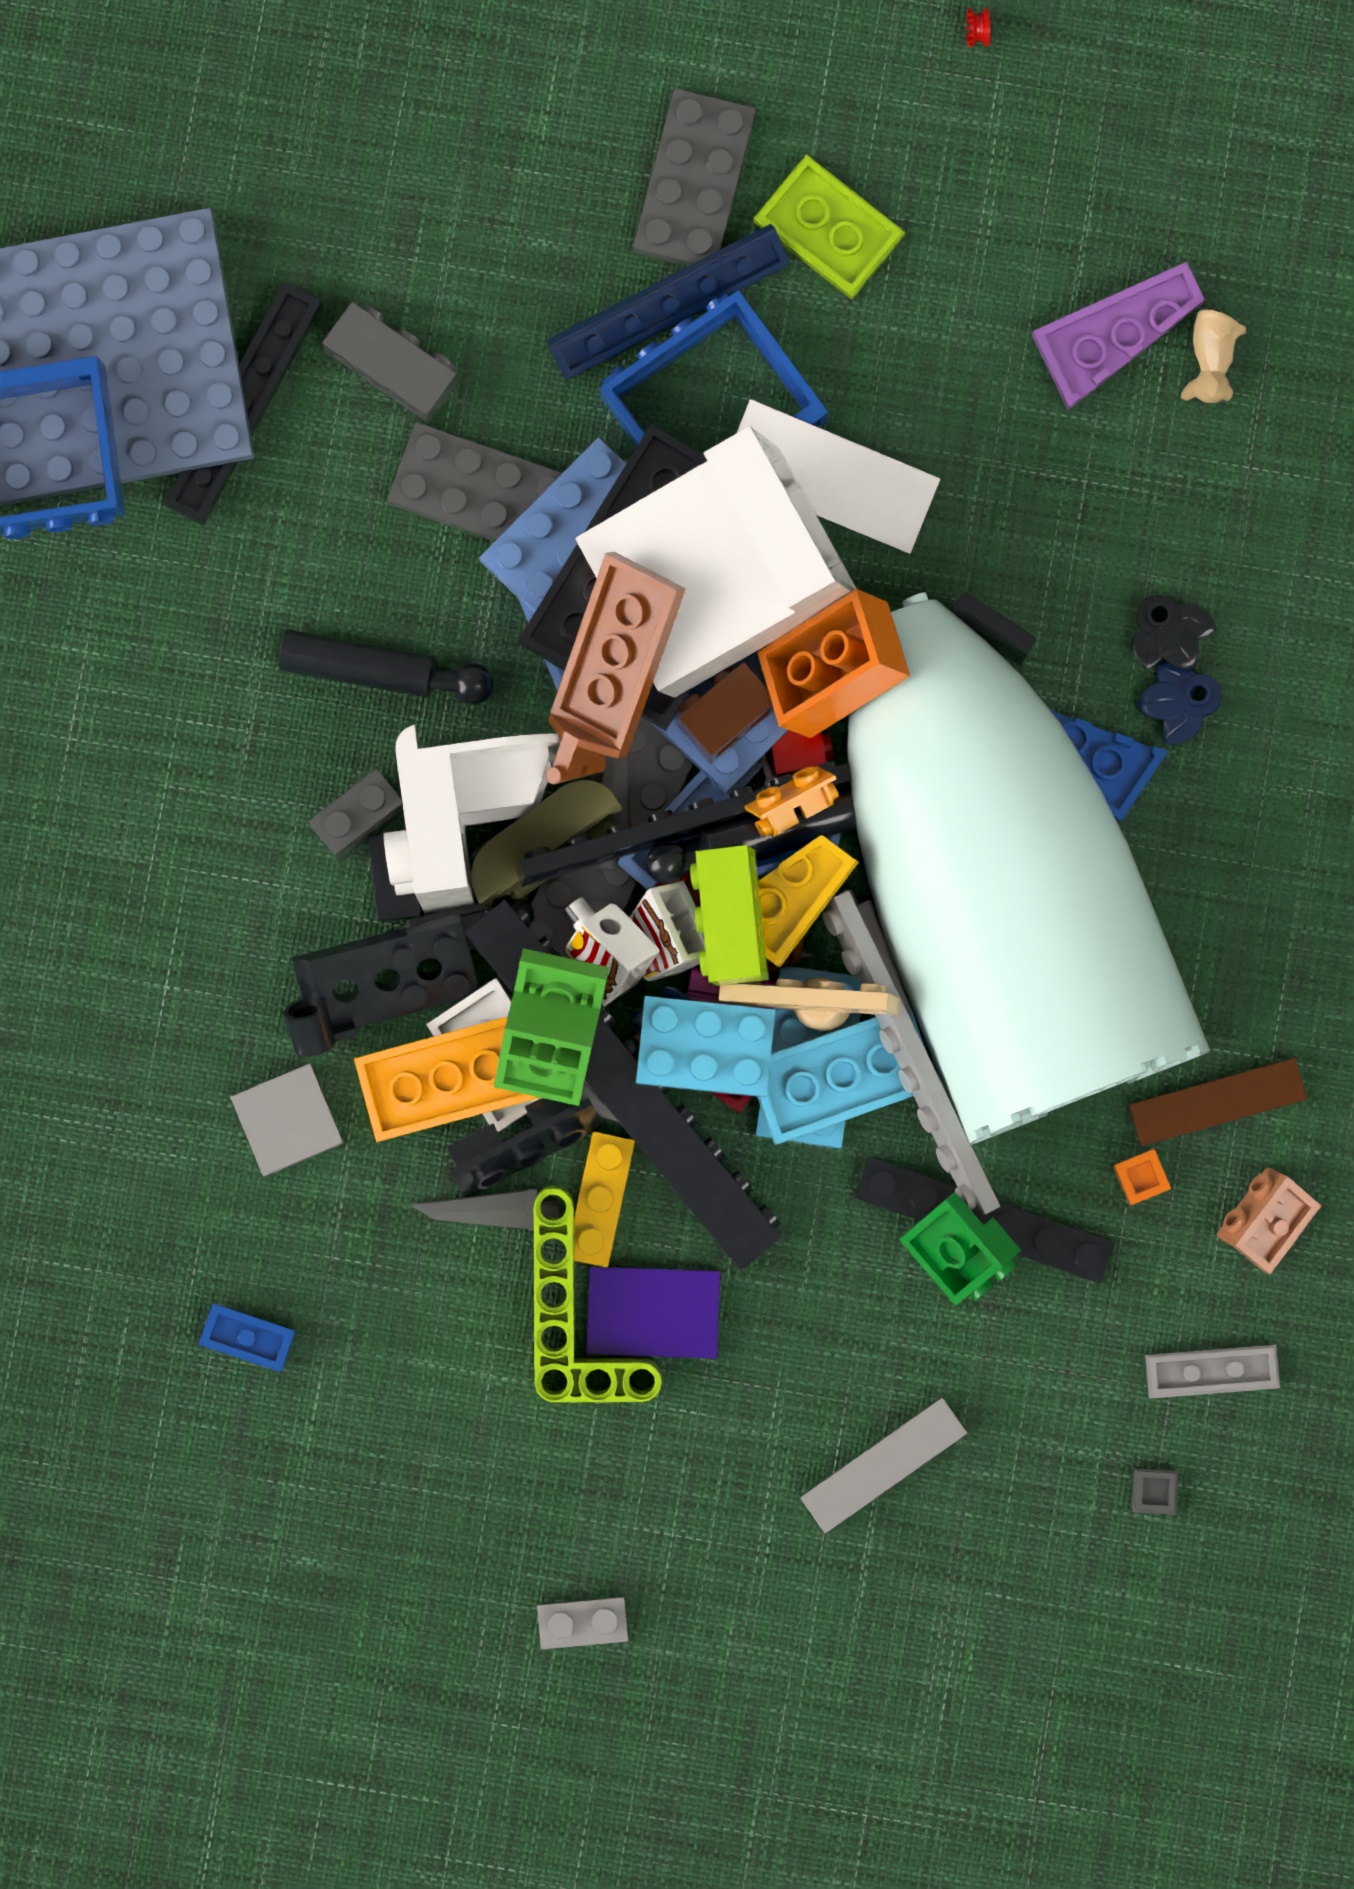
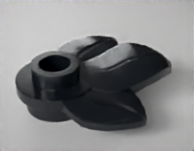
[1133,595,1216,671]

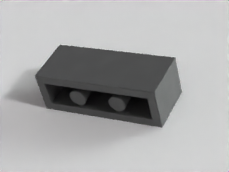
[322,302,458,424]

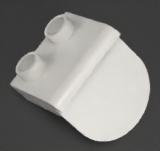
[384,725,562,914]

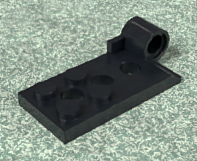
[283,914,480,1057]

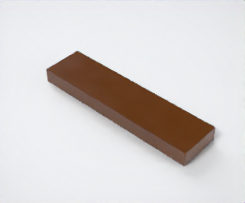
[1128,1058,1307,1147]

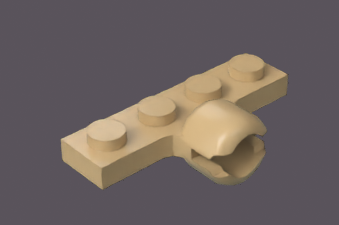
[719,977,900,1032]

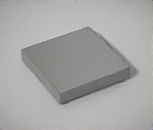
[230,1063,344,1177]

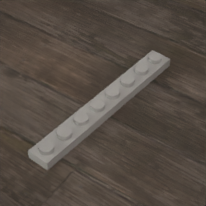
[823,891,1000,1216]

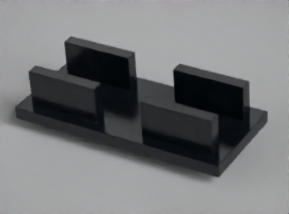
[447,1098,603,1197]

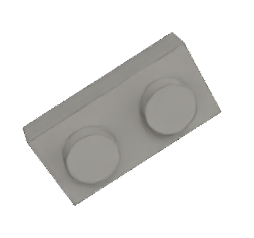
[537,1597,628,1649]

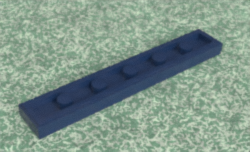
[546,224,790,380]

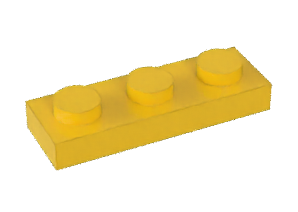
[574,1132,635,1267]

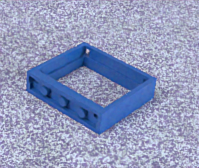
[600,290,828,447]
[0,356,126,539]

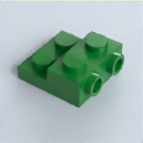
[899,1192,1022,1306]

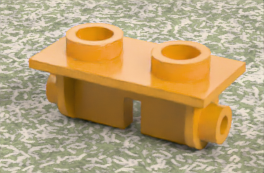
[744,766,839,837]

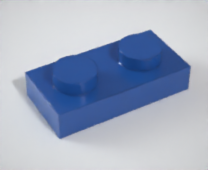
[198,1303,296,1372]

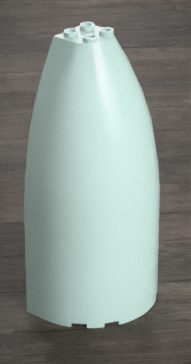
[847,592,1210,1145]

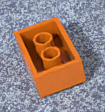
[757,589,910,738]

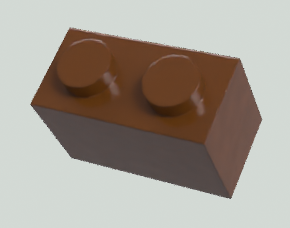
[677,662,774,764]

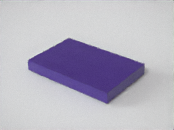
[586,1267,720,1359]

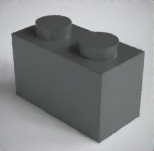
[308,769,404,862]

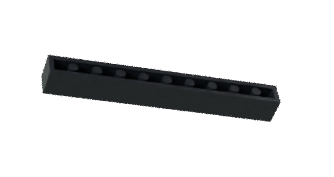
[464,899,781,1270]

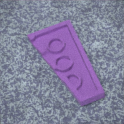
[1032,262,1205,410]

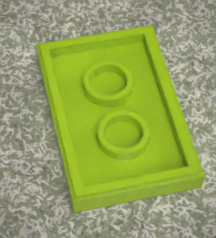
[753,154,905,300]

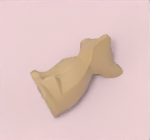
[1181,310,1247,403]

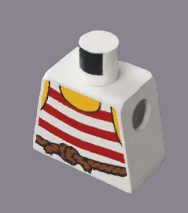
[629,881,705,981]
[562,897,660,1006]

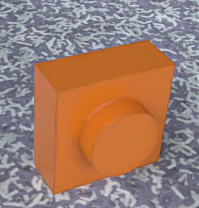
[1113,1149,1171,1206]

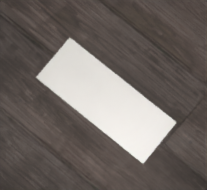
[737,399,940,554]

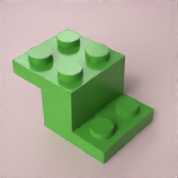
[494,948,610,1106]

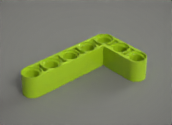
[533,1185,662,1403]

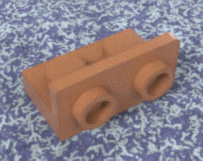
[1217,1168,1321,1275]

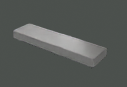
[800,1397,967,1534]

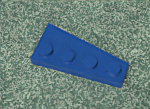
[1049,708,1168,824]

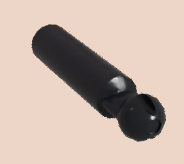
[279,629,494,705]
[645,787,856,884]

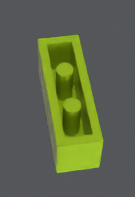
[690,845,769,986]

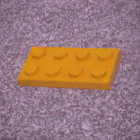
[354,1016,540,1142]

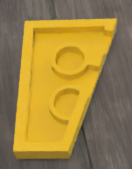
[758,835,859,967]

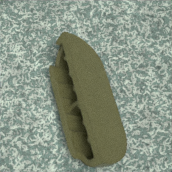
[471,780,622,907]

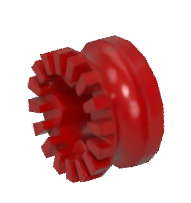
[966,8,990,47]

